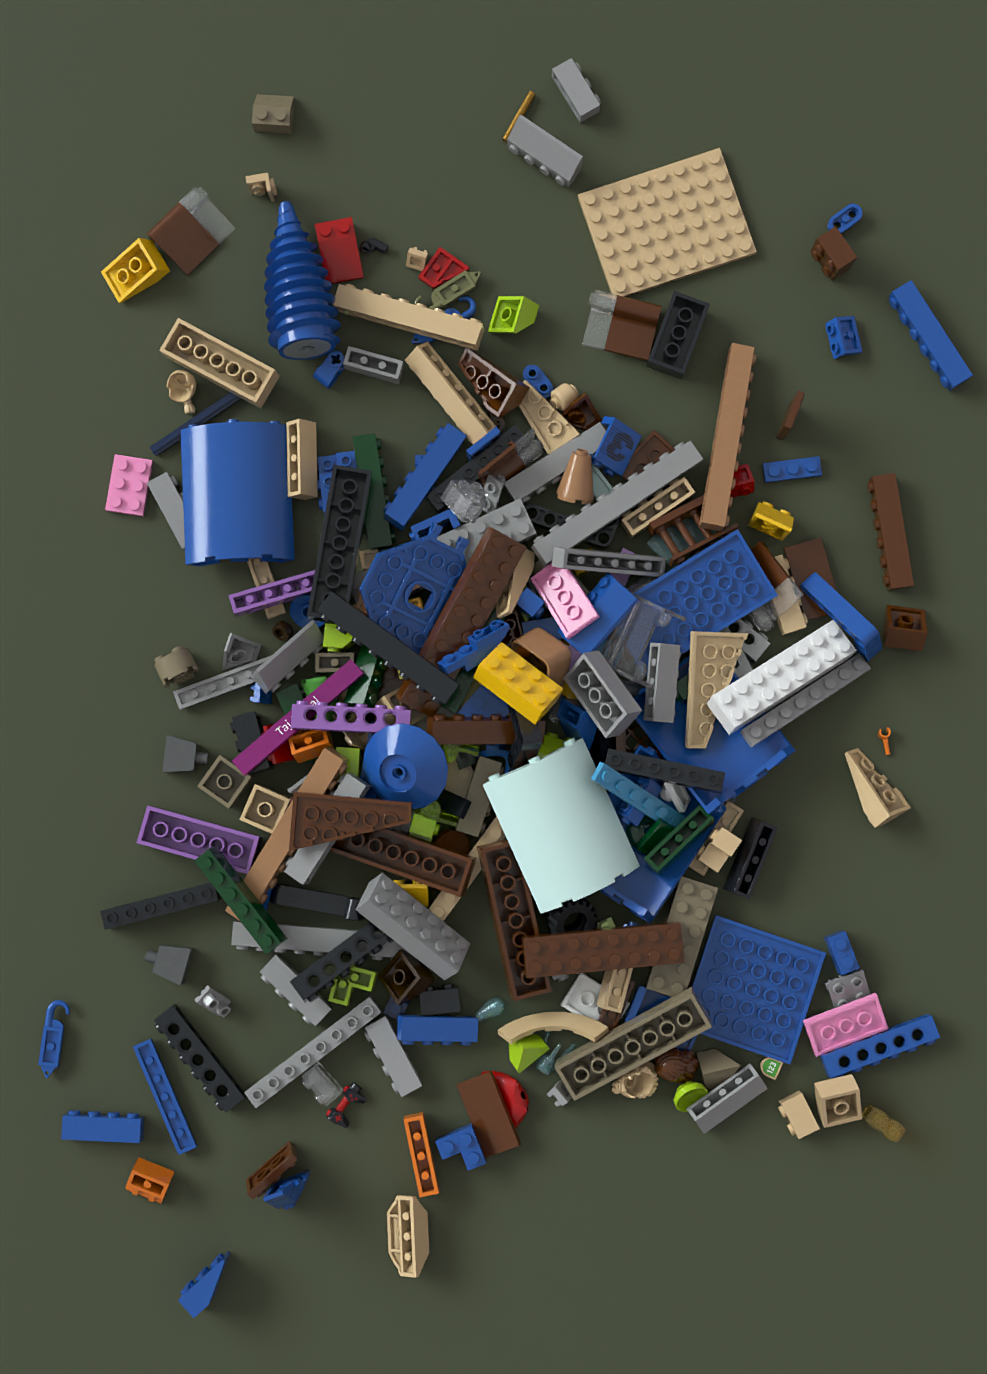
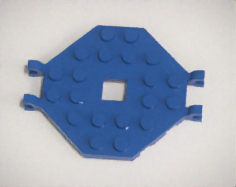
[359,522,470,657]

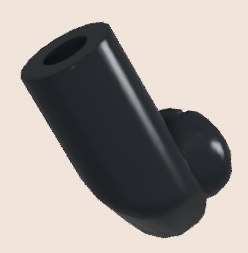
[360,238,389,254]

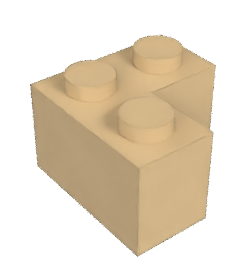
[697,827,742,873]

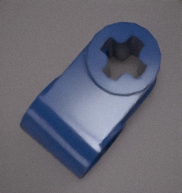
[313,351,345,389]

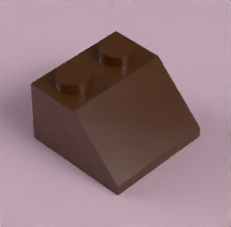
[883,605,928,651]

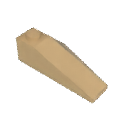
[495,549,535,619]
[845,748,911,828]

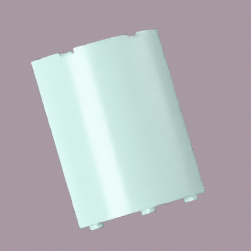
[483,738,640,913]

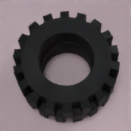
[545,897,598,934]

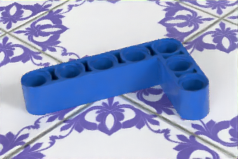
[800,572,882,662]

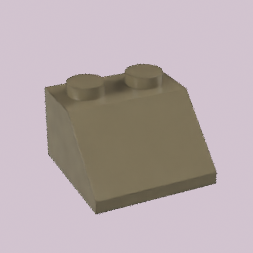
[252,94,294,134]

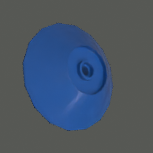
[363,723,448,809]

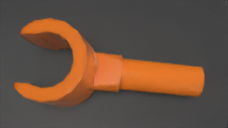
[878,727,891,755]

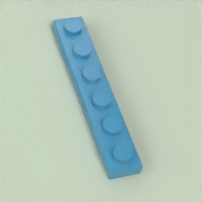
[591,762,685,828]

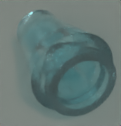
[475,996,505,1022]

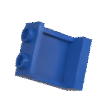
[409,508,461,541]
[624,984,671,1022]

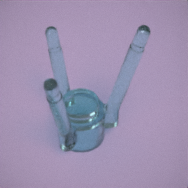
[536,1031,576,1075]

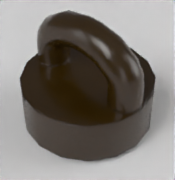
[272,621,294,641]

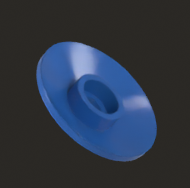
[290,594,325,628]

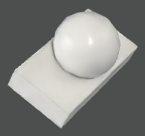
[660,783,691,813]

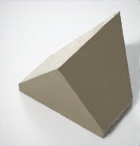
[696,1048,741,1091]

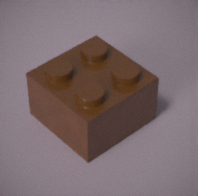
[811,226,857,280]

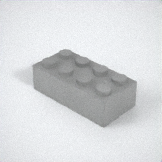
[563,650,642,738]

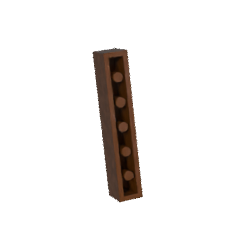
[867,473,914,591]
[427,714,545,745]

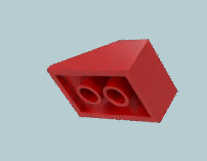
[315,217,364,284]

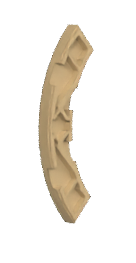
[498,1012,609,1045]

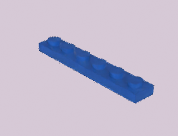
[133,1038,198,1155]

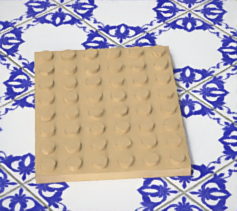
[578,148,757,301]

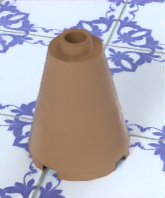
[556,449,594,504]

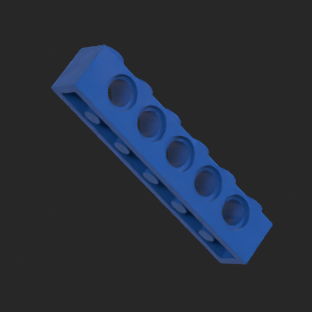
[820,1014,940,1078]

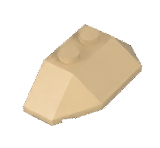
[387,1195,429,1278]

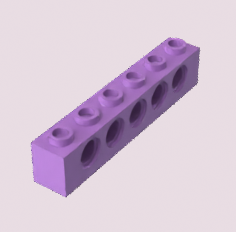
[229,570,315,617]
[291,701,411,733]

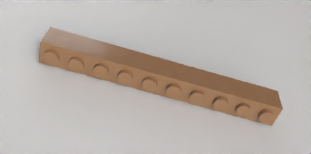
[699,343,756,532]
[225,747,349,921]

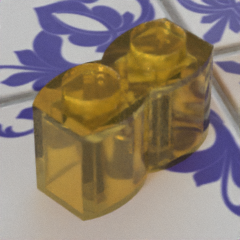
[862,1104,906,1142]

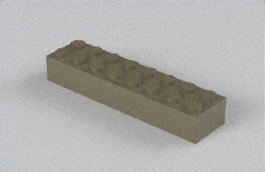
[555,987,712,1101]

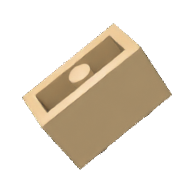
[778,1091,820,1139]

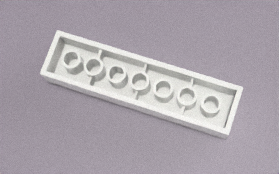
[707,620,856,735]

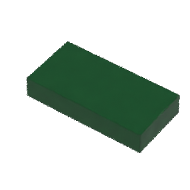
[635,818,675,855]

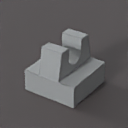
[547,1079,572,1106]

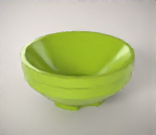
[674,1081,708,1112]

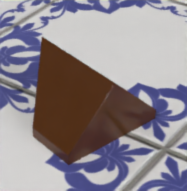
[561,393,602,431]

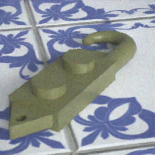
[414,270,481,310]

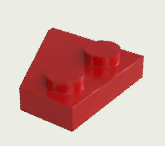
[418,247,469,290]

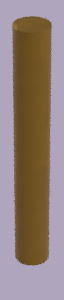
[502,91,535,143]

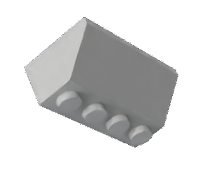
[507,114,583,188]
[251,619,324,694]

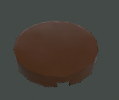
[434,829,470,855]

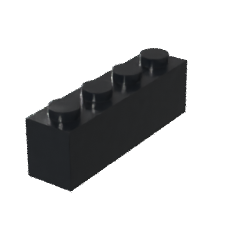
[723,817,778,899]

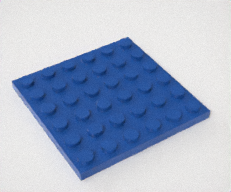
[691,915,826,1064]

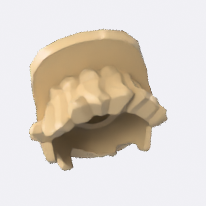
[612,1061,659,1099]

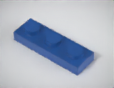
[762,456,822,483]

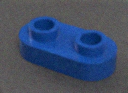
[827,204,862,234]
[523,365,553,399]

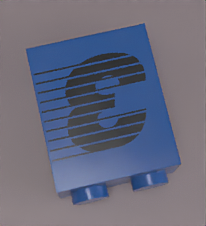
[590,416,642,477]

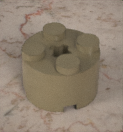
[154,646,199,688]

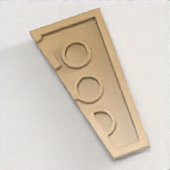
[519,380,580,455]

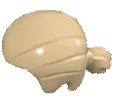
[167,370,196,414]

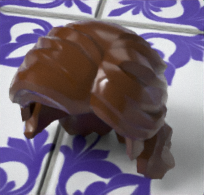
[654,1048,699,1084]

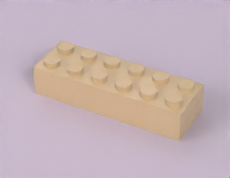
[159,318,280,408]

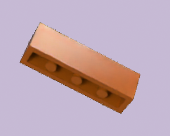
[403,1112,440,1197]

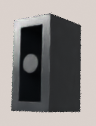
[420,984,461,1016]

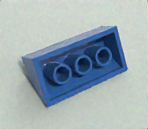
[557,573,639,654]

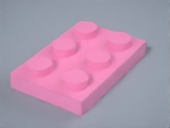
[105,454,153,517]

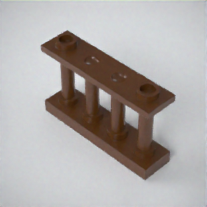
[647,495,739,567]

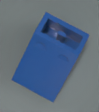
[178,1251,230,1318]

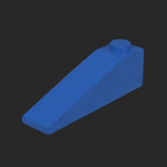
[263,1170,311,1210]

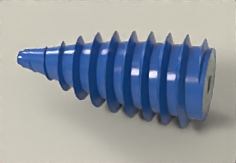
[264,201,341,360]

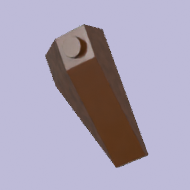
[457,348,530,418]

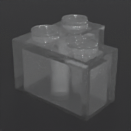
[441,480,488,523]

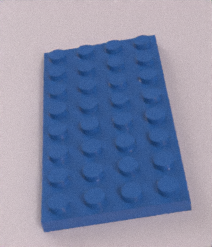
[616,529,778,676]

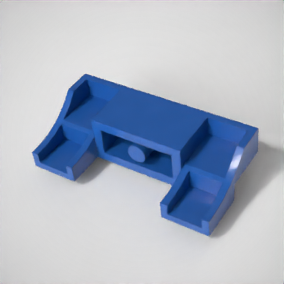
[317,451,357,516]

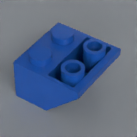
[556,698,597,750]

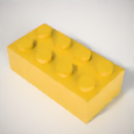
[473,642,563,725]

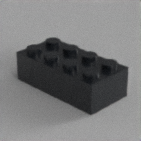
[646,291,710,379]

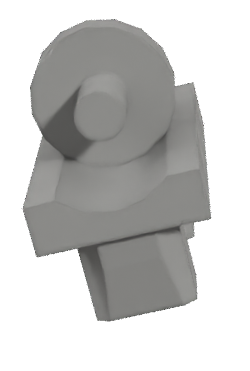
[195,985,231,1018]

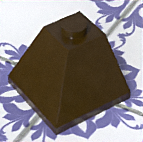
[378,949,435,1005]

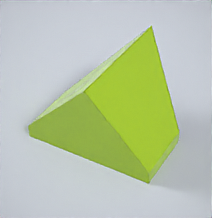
[509,1033,550,1073]

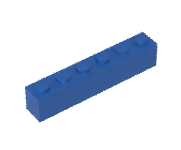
[889,280,973,391]
[383,423,467,531]

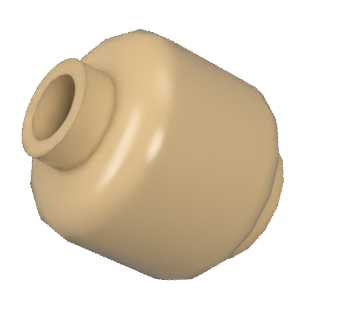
[550,383,579,411]

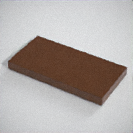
[783,537,837,621]
[456,1071,521,1158]

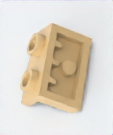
[245,173,277,202]

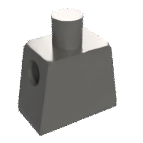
[162,735,209,773]
[144,945,194,985]

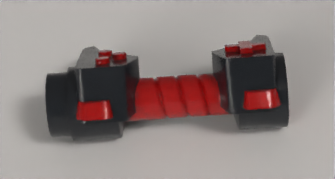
[326,1082,367,1128]

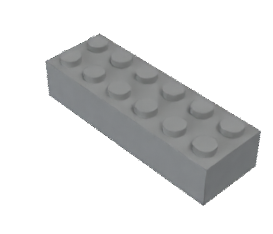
[356,873,470,980]

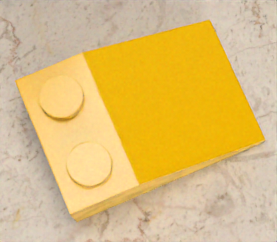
[101,238,170,303]
[747,501,794,541]

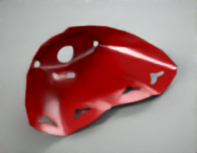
[480,1070,529,1129]

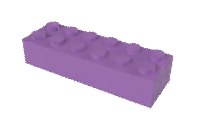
[136,805,262,874]

